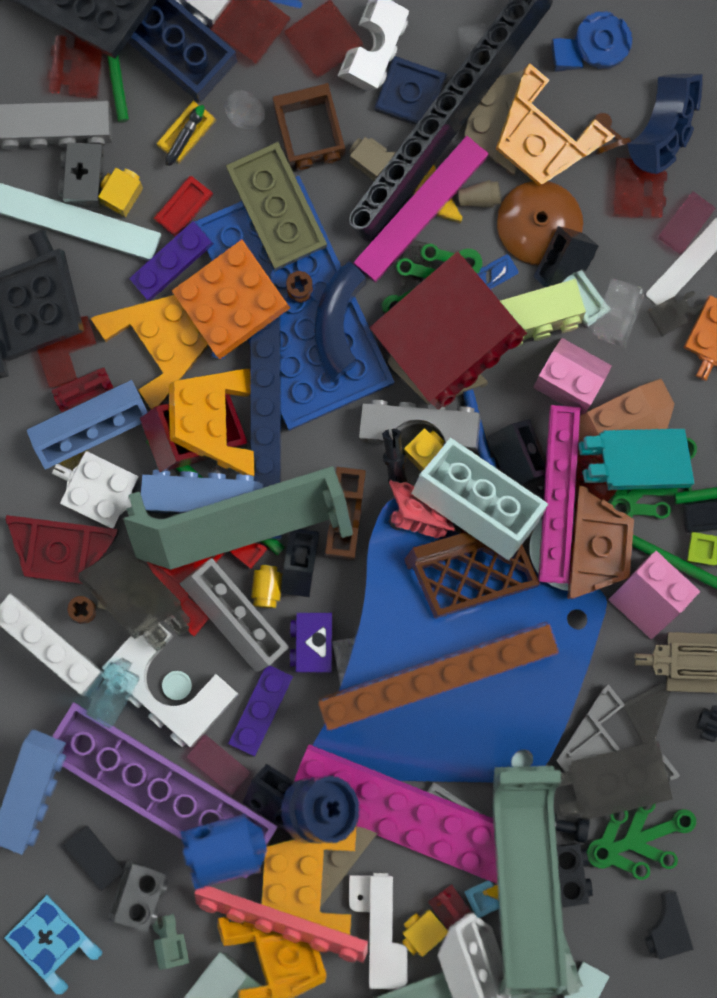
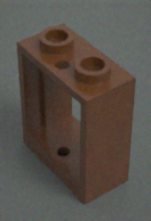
[273,83,345,171]

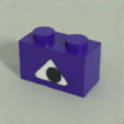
[290,613,332,674]

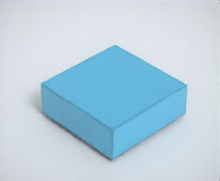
[464,880,499,918]

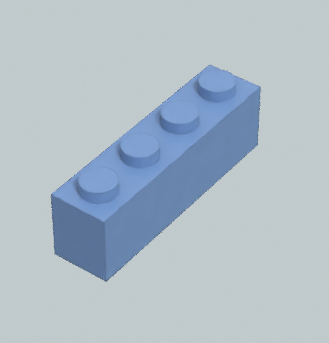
[27,380,147,470]
[141,470,263,514]
[0,729,67,855]

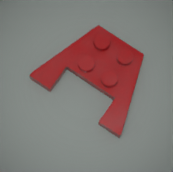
[146,543,268,637]

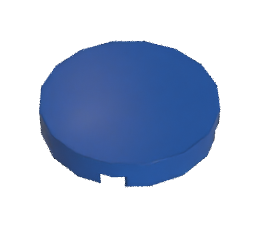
[575,12,632,69]

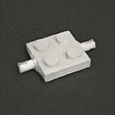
[52,451,139,529]

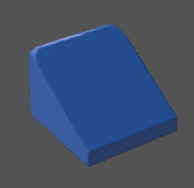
[551,38,583,72]

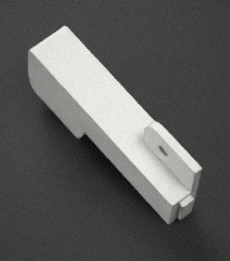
[349,873,407,989]

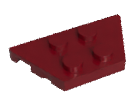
[5,515,119,585]

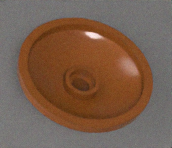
[497,181,583,266]

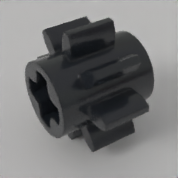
[696,705,717,743]

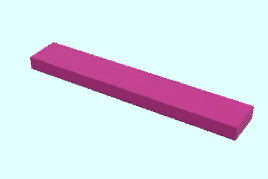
[354,136,489,283]
[538,405,581,584]

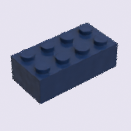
[128,0,237,103]

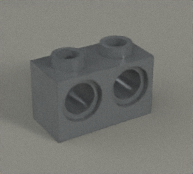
[108,860,167,932]

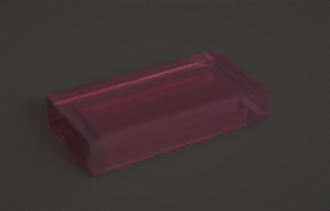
[658,191,716,255]
[187,735,251,795]

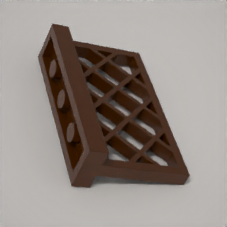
[404,532,540,619]

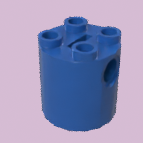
[181,814,268,890]

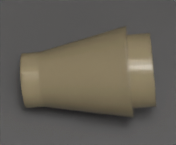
[458,179,501,208]

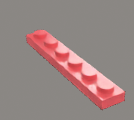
[194,886,368,963]

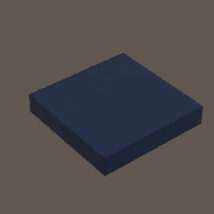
[375,56,447,125]

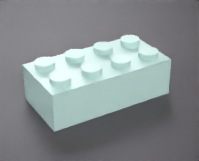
[411,438,548,560]

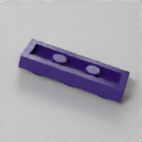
[129,221,214,301]
[228,666,293,756]

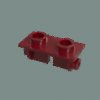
[52,367,114,413]
[428,884,472,931]

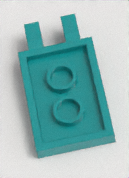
[579,429,695,490]

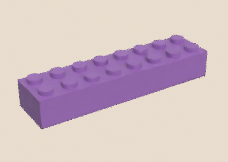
[52,702,278,878]

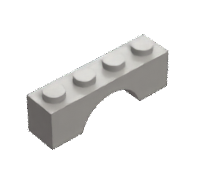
[359,400,481,452]

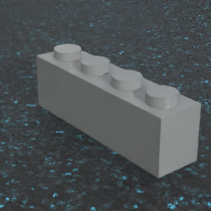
[0,101,112,150]
[180,558,289,673]

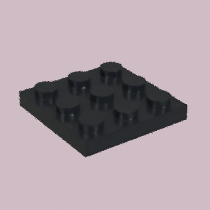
[0,249,84,361]

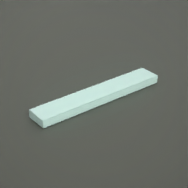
[0,183,162,261]

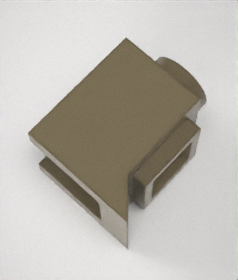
[349,137,396,181]

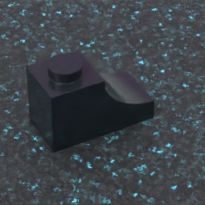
[533,226,599,287]
[281,529,320,597]
[645,890,694,960]

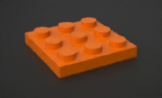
[172,240,290,359]

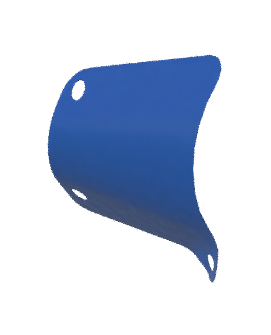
[312,498,607,782]

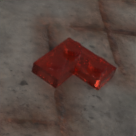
[38,315,97,389]

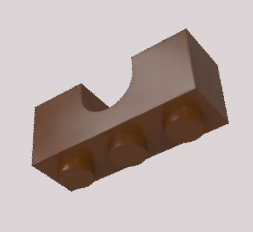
[325,467,366,561]

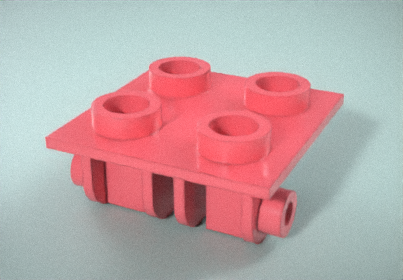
[389,480,455,539]

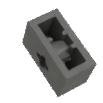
[59,142,105,208]

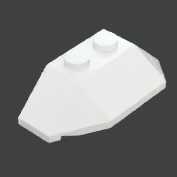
[438,913,511,998]

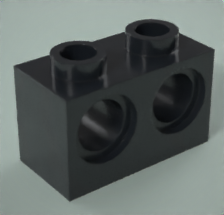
[557,843,593,908]

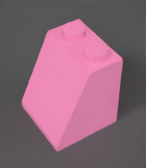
[533,338,612,415]
[608,551,701,639]

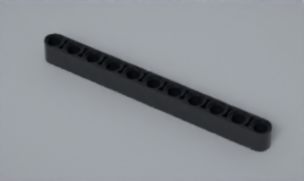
[349,0,553,241]

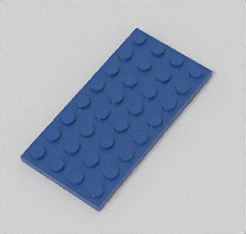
[195,176,395,431]

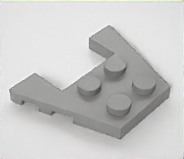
[556,684,680,808]

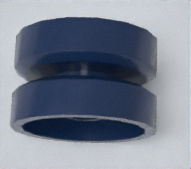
[281,776,359,844]

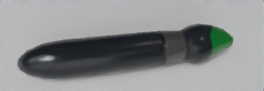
[166,105,205,166]

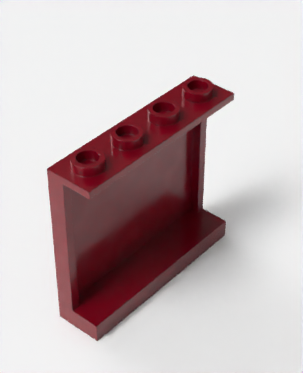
[369,251,528,410]

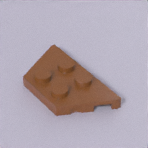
[567,486,634,599]

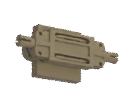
[634,632,717,693]

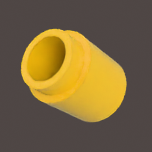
[251,565,283,609]

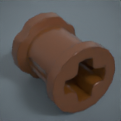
[286,271,313,303]
[67,596,97,624]

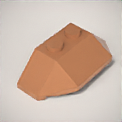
[577,378,675,464]

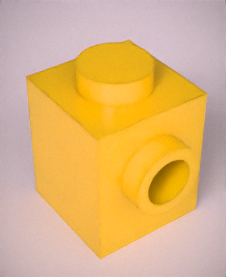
[98,168,143,218]
[404,428,445,472]
[402,909,448,957]

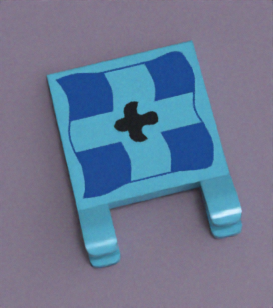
[5,895,103,995]

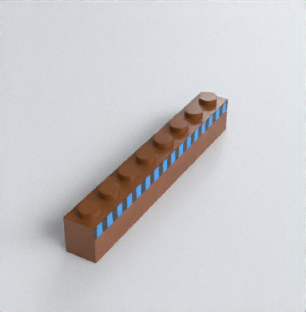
[318,621,559,731]

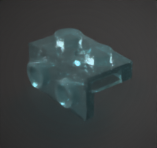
[85,657,140,728]

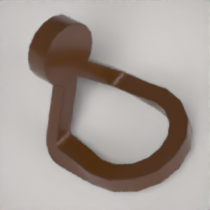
[593,113,631,155]

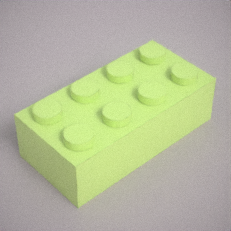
[501,279,586,347]

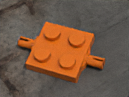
[683,295,717,381]

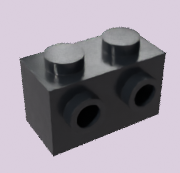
[487,419,546,486]
[243,764,295,834]

